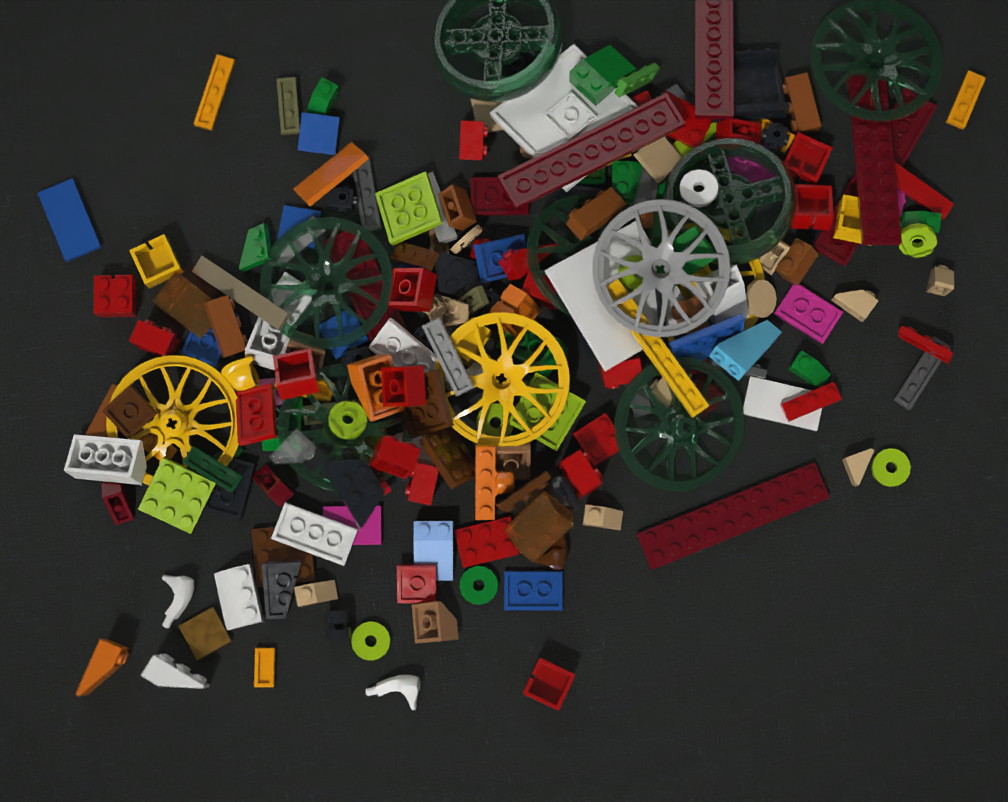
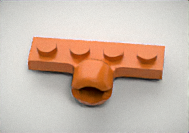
[475,444,515,520]

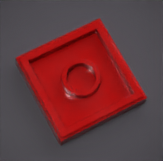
[397,564,436,603]

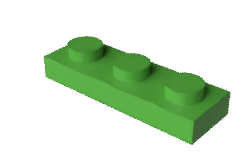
[614,63,660,98]

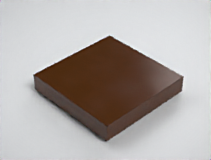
[102,385,158,439]

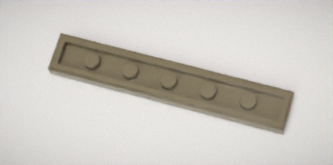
[192,256,291,331]

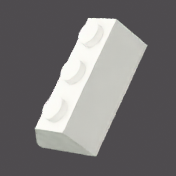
[214,564,265,631]

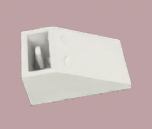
[695,265,749,325]
[141,653,210,688]

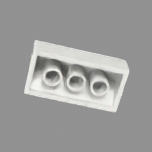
[64,435,147,485]

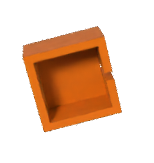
[489,284,541,338]

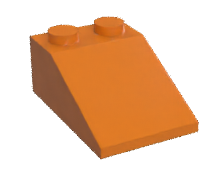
[347,354,404,422]
[76,639,130,696]

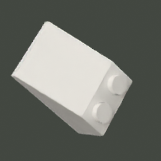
[245,309,300,370]

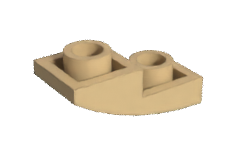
[424,293,447,321]

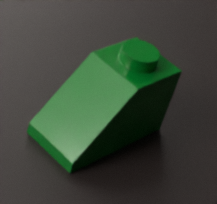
[306,77,340,116]
[900,211,942,235]
[788,350,831,389]

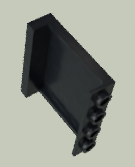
[711,48,789,123]

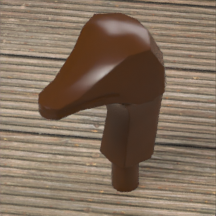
[531,515,568,570]

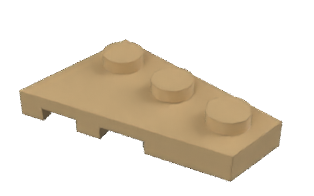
[435,293,469,329]

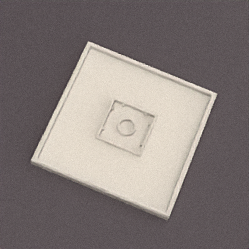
[490,44,639,192]
[545,221,685,371]

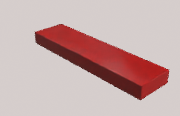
[894,162,954,220]

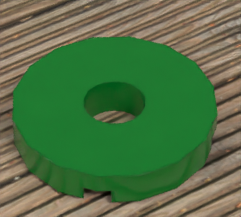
[459,566,498,605]

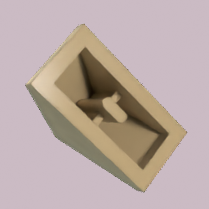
[759,237,791,275]
[842,449,874,487]

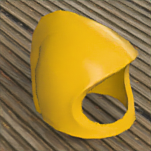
[221,357,260,392]

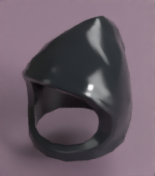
[539,475,579,513]

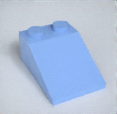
[414,521,453,581]

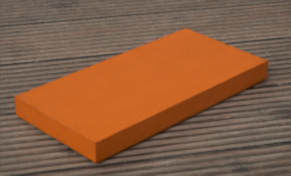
[293,142,369,206]

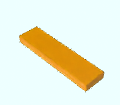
[194,54,235,131]

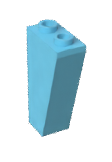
[709,320,782,381]

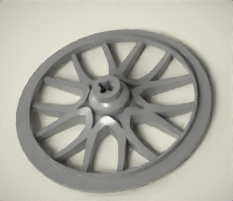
[592,200,730,337]

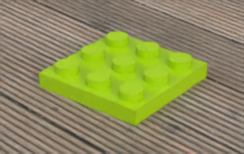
[375,171,444,245]
[507,372,586,451]
[138,457,216,534]

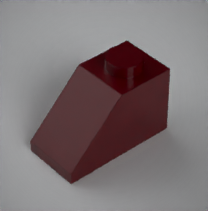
[252,464,294,507]
[101,482,134,525]

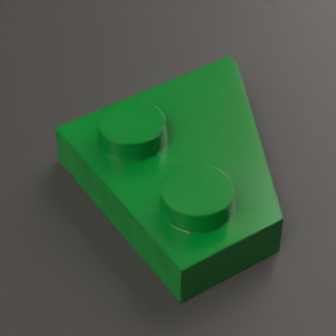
[239,223,273,272]

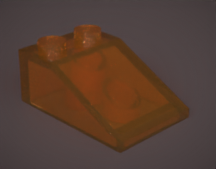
[152,271,213,339]

